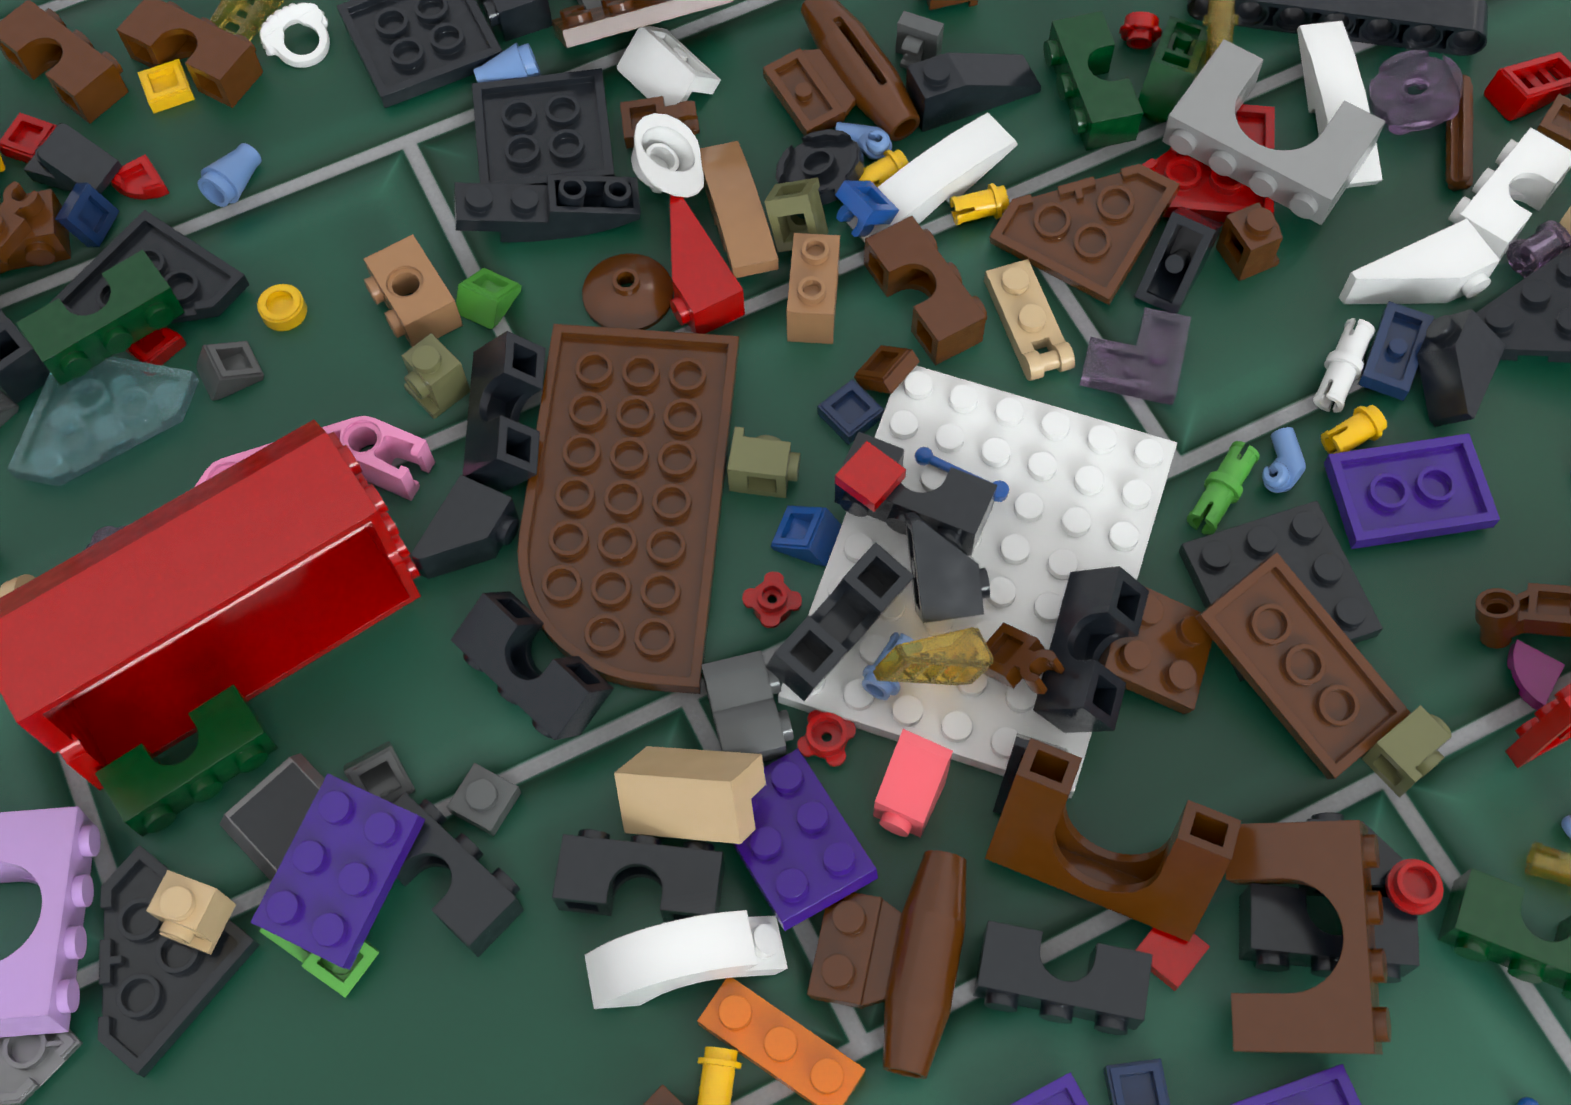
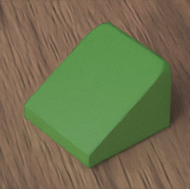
[456,268,522,329]

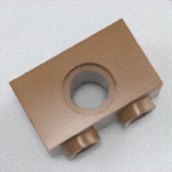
[787,233,840,344]
[364,234,463,347]

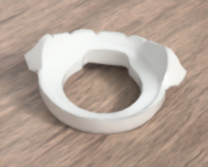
[260,2,330,68]

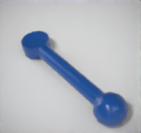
[914,447,1009,502]

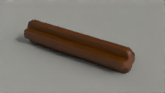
[1446,75,1473,191]

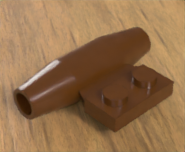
[763,0,920,141]
[807,850,967,1079]

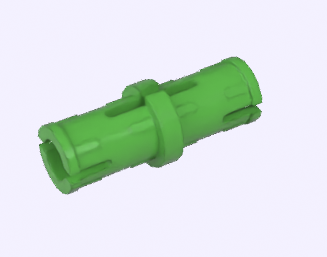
[1187,441,1260,535]

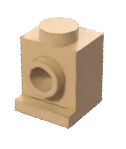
[146,870,236,955]

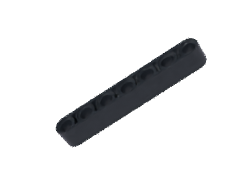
[1187,0,1488,56]

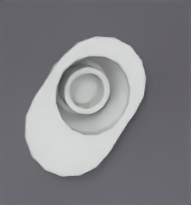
[631,113,704,198]

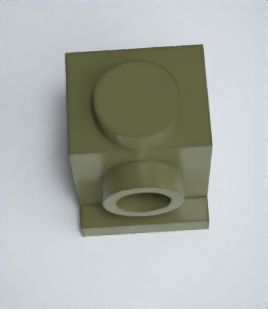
[764,177,829,252]
[401,333,470,419]
[727,427,801,498]
[1362,705,1452,798]

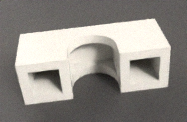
[1448,128,1571,259]

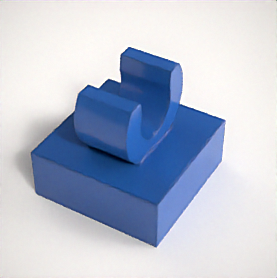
[835,180,899,237]

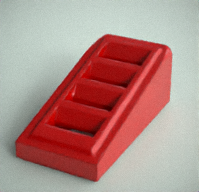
[1484,52,1571,121]

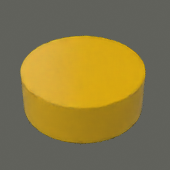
[257,284,307,331]

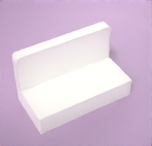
[617,26,721,106]

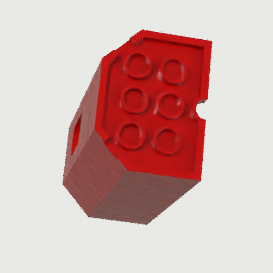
[0,419,421,791]

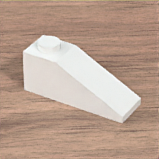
[1339,219,1500,304]

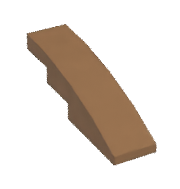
[700,141,779,278]

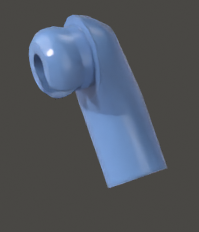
[835,122,892,160]
[1262,427,1306,493]

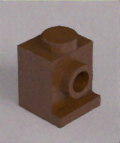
[1216,202,1283,281]

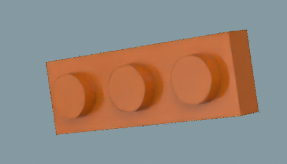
[697,978,866,1105]

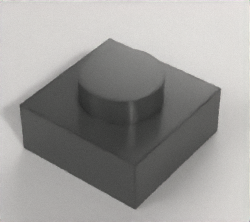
[447,763,522,837]

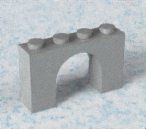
[1162,39,1385,225]

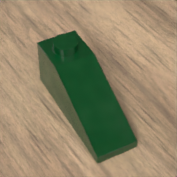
[1138,16,1211,123]

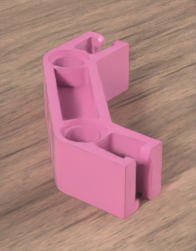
[195,416,435,501]

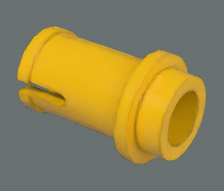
[859,149,909,187]
[950,183,1009,225]
[1321,405,1387,454]
[697,1046,742,1105]

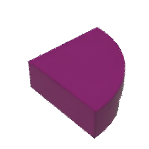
[1507,639,1565,710]

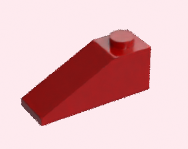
[670,195,745,334]

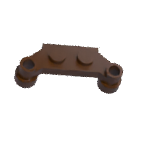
[1475,583,1571,649]

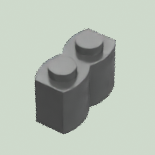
[701,650,794,762]

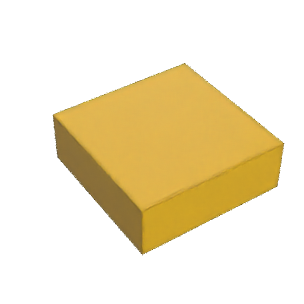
[137,59,195,113]

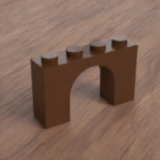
[985,738,1241,942]
[1226,820,1391,1055]

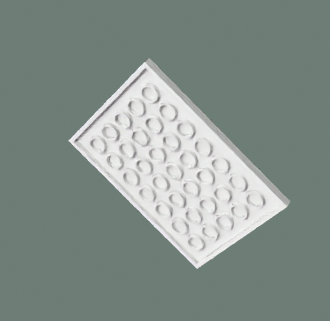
[778,366,1177,798]

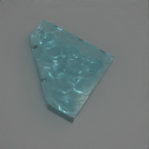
[8,356,199,486]

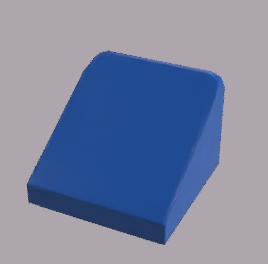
[770,506,842,566]

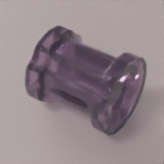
[1506,220,1571,278]

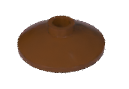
[582,253,673,330]

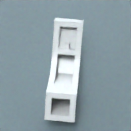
[585,910,788,1009]

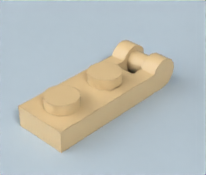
[984,259,1075,381]

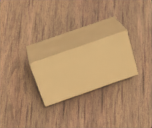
[614,746,766,844]

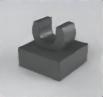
[896,11,944,69]

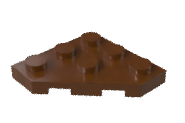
[989,164,1180,305]

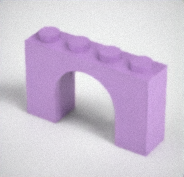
[0,806,101,1038]

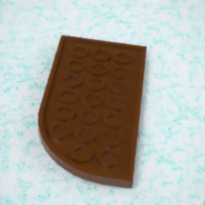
[518,324,740,694]

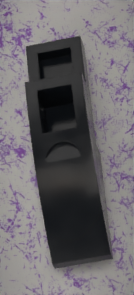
[454,174,641,242]

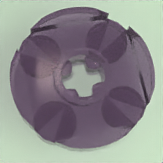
[1369,50,1463,135]

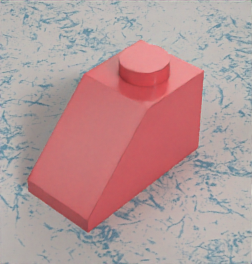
[873,729,953,838]

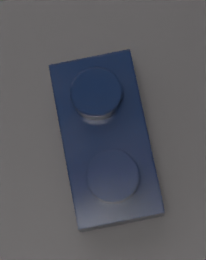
[1357,301,1434,401]

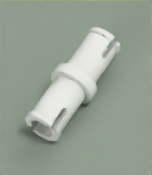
[1313,318,1375,413]

